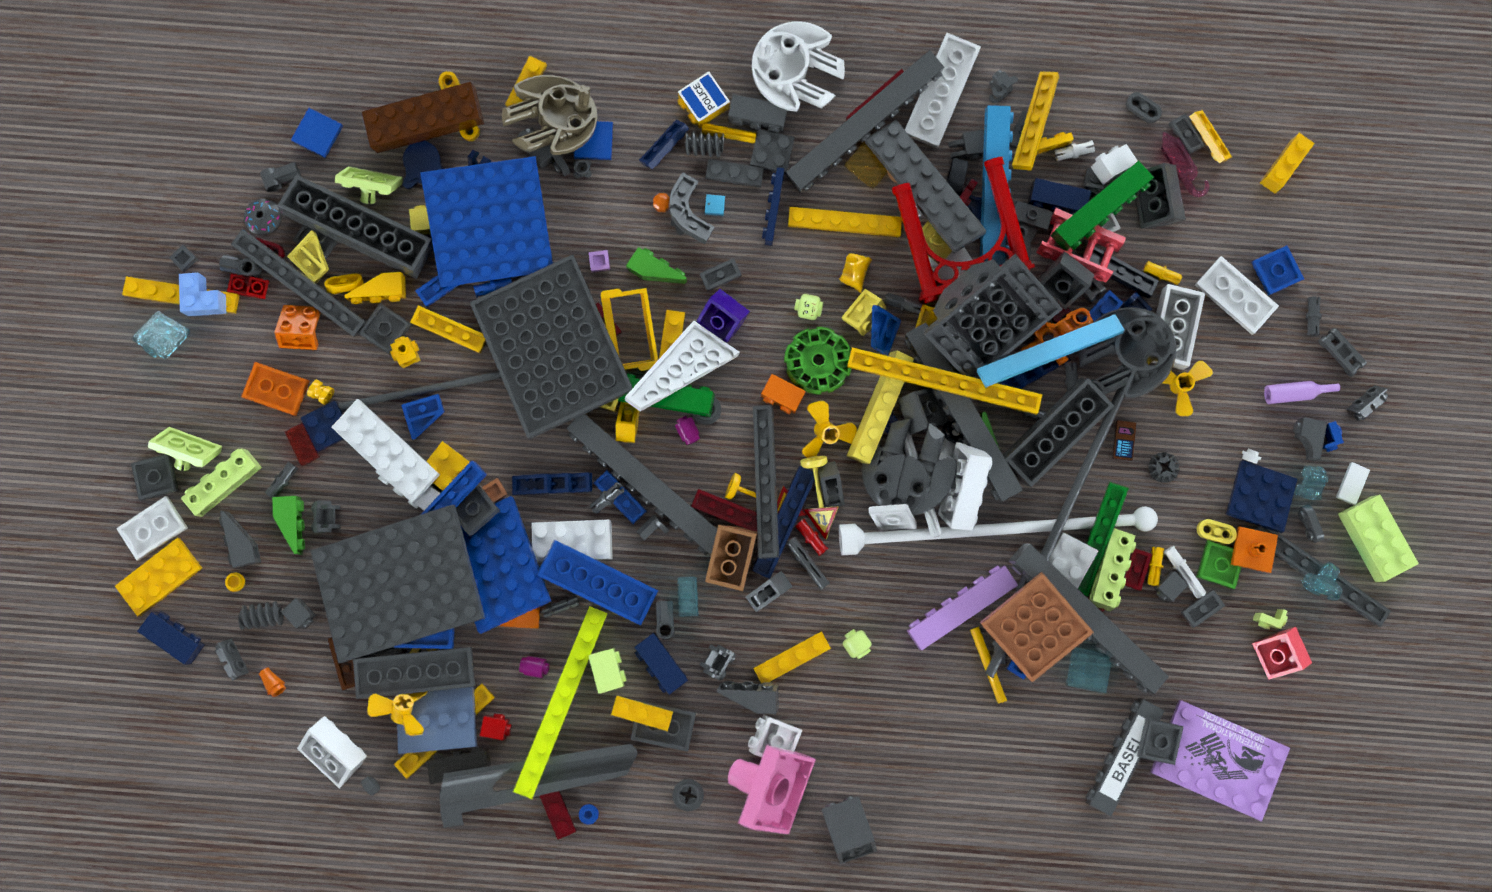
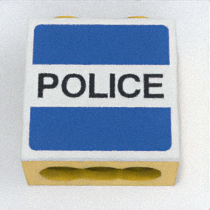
[677,72,730,128]

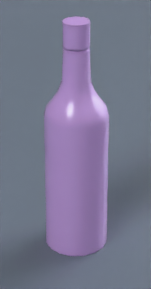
[1264,381,1340,404]

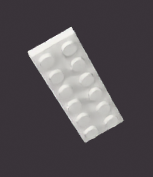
[905,33,981,149]
[332,399,440,503]

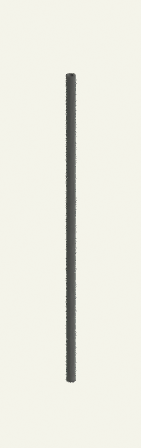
[339,371,502,410]

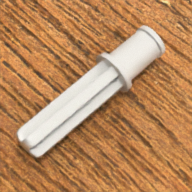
[1163,546,1206,599]

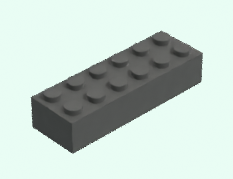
[1003,378,1114,487]

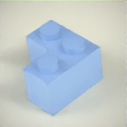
[179,273,226,316]

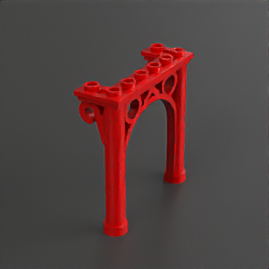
[891,157,1035,304]

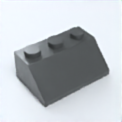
[1136,163,1186,229]

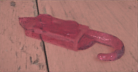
[1160,132,1210,197]

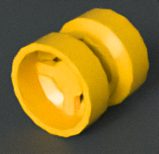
[307,379,334,405]

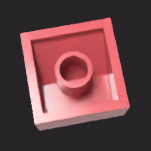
[1252,627,1312,680]

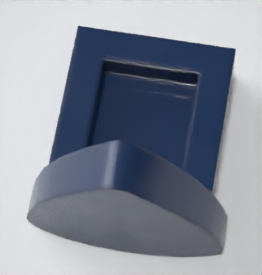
[1120,292,1153,311]

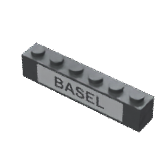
[1086,698,1164,816]

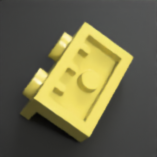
[841,289,886,336]

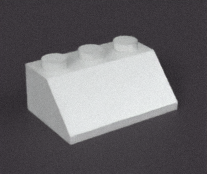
[297,716,367,789]

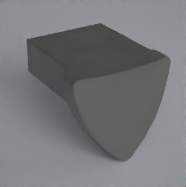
[636,515,670,540]

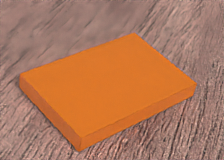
[241,362,310,416]

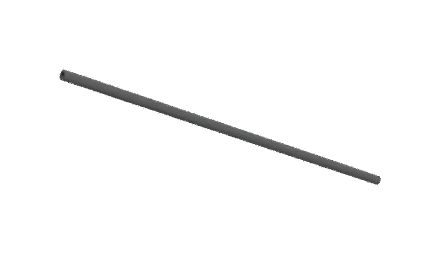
[985,386,1125,678]

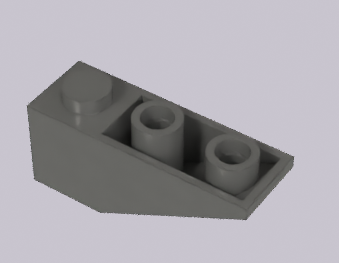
[219,511,261,568]
[717,681,779,714]

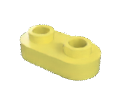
[1197,519,1237,544]

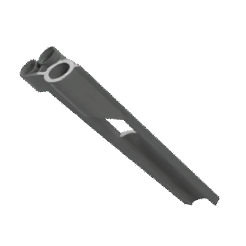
[439,744,638,828]

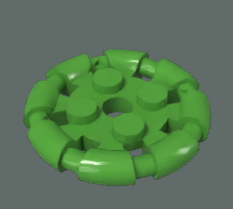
[784,327,852,394]

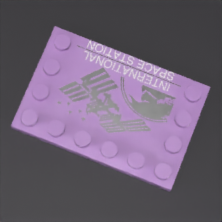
[1150,700,1290,821]

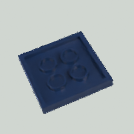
[1226,460,1297,533]

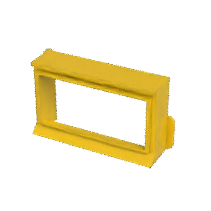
[601,288,658,371]

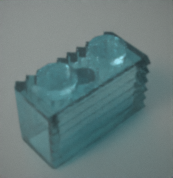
[677,577,699,617]

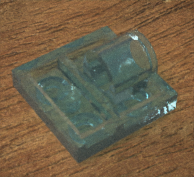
[133,311,190,360]

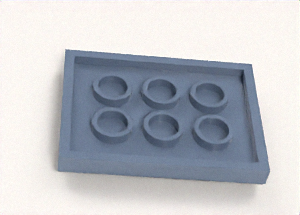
[396,687,477,754]

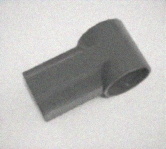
[260,162,301,192]
[219,255,262,278]
[656,601,675,640]

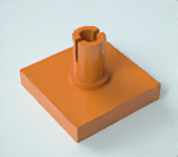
[1231,527,1278,573]

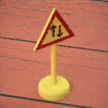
[800,456,839,539]

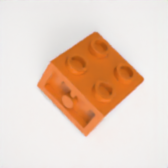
[274,305,321,350]

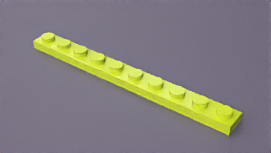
[513,606,608,799]

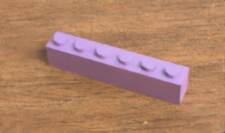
[907,565,1018,650]

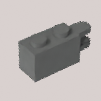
[948,129,984,161]

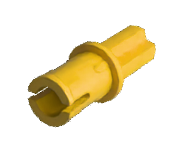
[1143,261,1182,285]
[1147,547,1164,586]

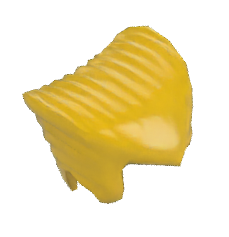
[839,253,872,293]

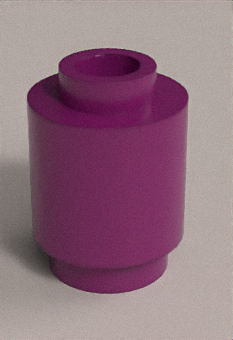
[675,416,700,445]
[519,656,550,678]

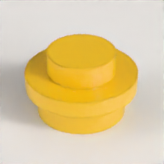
[225,572,245,592]

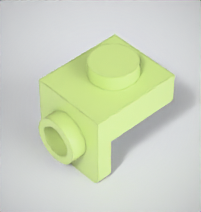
[1253,609,1288,629]

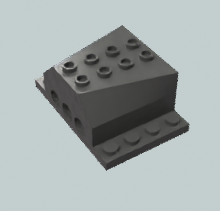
[923,254,1063,379]

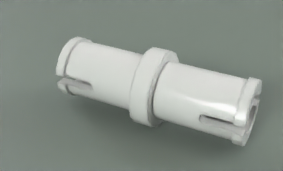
[1055,140,1095,162]

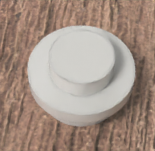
[1242,449,1262,464]

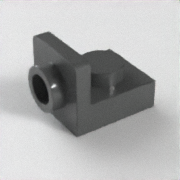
[1082,168,1105,196]

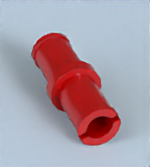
[795,519,829,556]

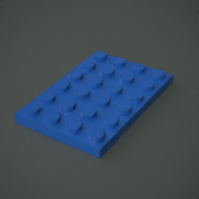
[461,496,551,634]

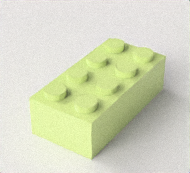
[1338,495,1419,582]

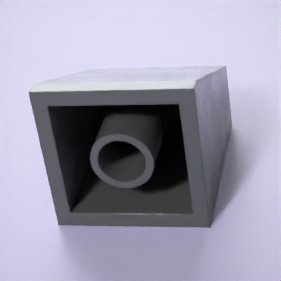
[821,796,877,864]

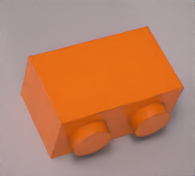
[761,374,806,414]

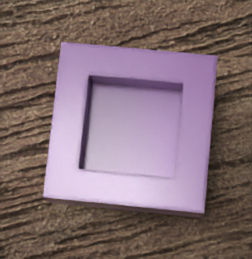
[589,250,610,272]

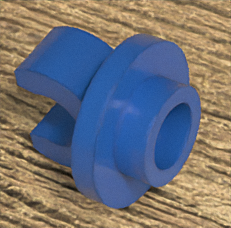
[579,804,599,825]

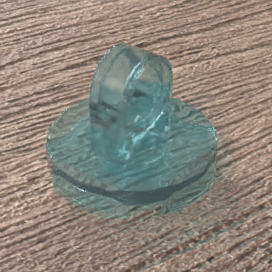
[1302,562,1343,601]

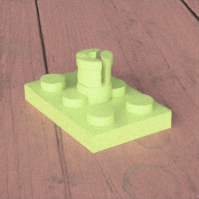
[335,167,403,204]
[148,427,222,471]

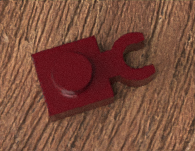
[960,179,978,206]

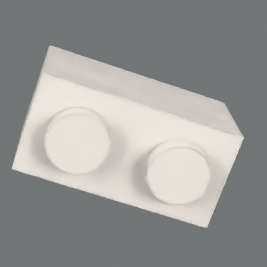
[1091,144,1138,185]

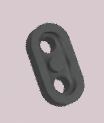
[1126,92,1162,123]
[1298,504,1324,543]

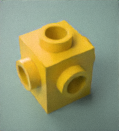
[390,336,421,368]

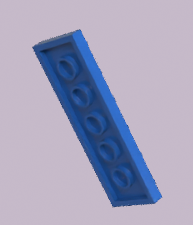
[536,539,658,625]

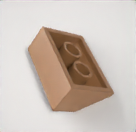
[705,525,757,591]

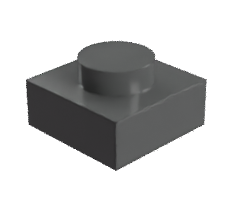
[169,245,198,272]

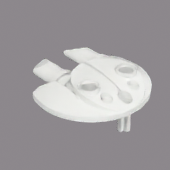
[752,21,845,112]

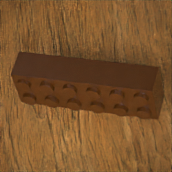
[362,82,484,153]

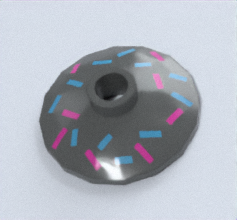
[244,199,281,235]

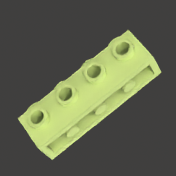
[181,448,262,517]
[1089,528,1136,611]

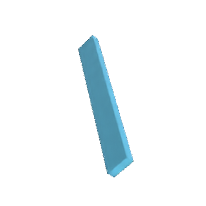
[977,314,1124,388]

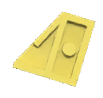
[287,230,329,283]

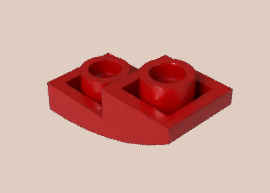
[227,273,269,299]

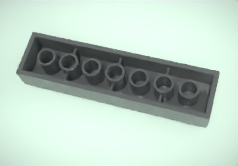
[277,175,433,279]

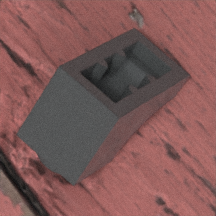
[1293,417,1327,461]
[817,461,845,507]
[746,571,793,613]

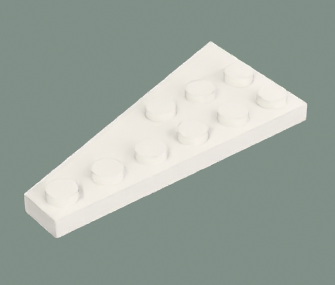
[625,321,740,411]

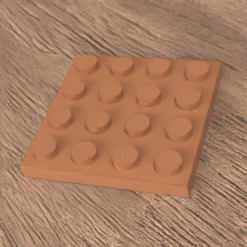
[980,572,1094,682]

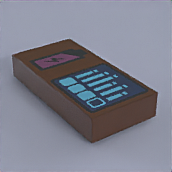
[1112,420,1136,461]

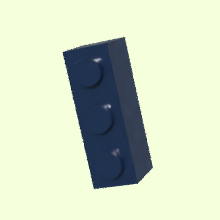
[1028,178,1091,215]
[137,611,205,665]
[634,633,689,695]

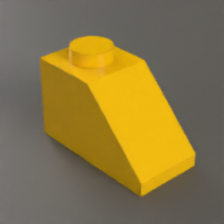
[616,402,639,443]

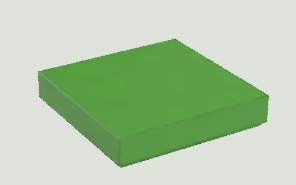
[1196,540,1241,589]

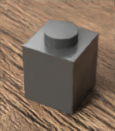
[1154,571,1188,602]
[281,598,316,629]

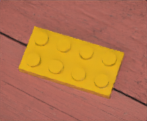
[115,538,202,617]

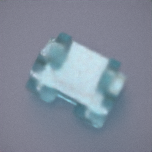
[1295,466,1329,500]

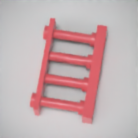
[1036,208,1126,283]

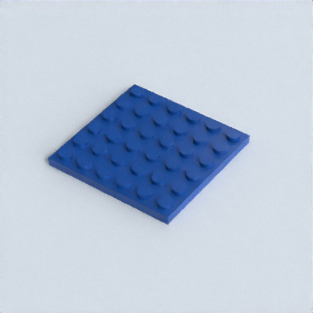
[420,156,553,287]

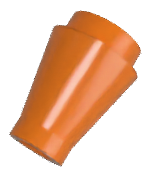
[259,667,286,697]

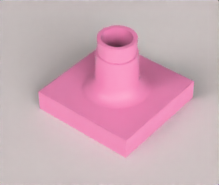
[728,745,816,834]

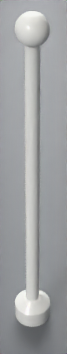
[839,507,1158,556]

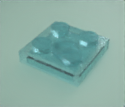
[1066,647,1111,693]

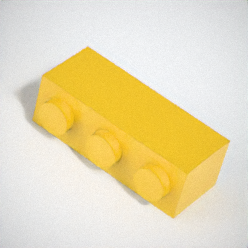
[1260,133,1315,194]

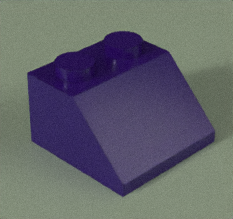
[696,289,750,343]

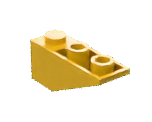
[345,272,406,304]

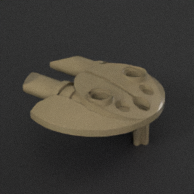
[502,75,597,155]

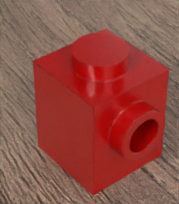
[480,713,512,740]

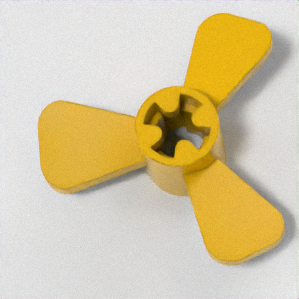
[1155,361,1213,416]
[802,401,857,458]
[367,691,428,736]

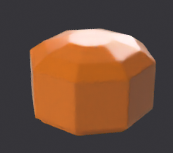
[653,193,669,212]

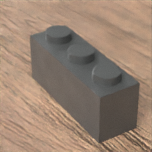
[728,95,787,133]

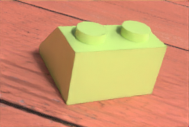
[588,648,627,694]

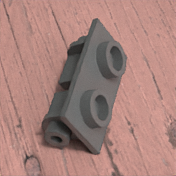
[1347,385,1388,421]
[215,638,249,681]

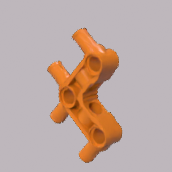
[1021,308,1095,366]

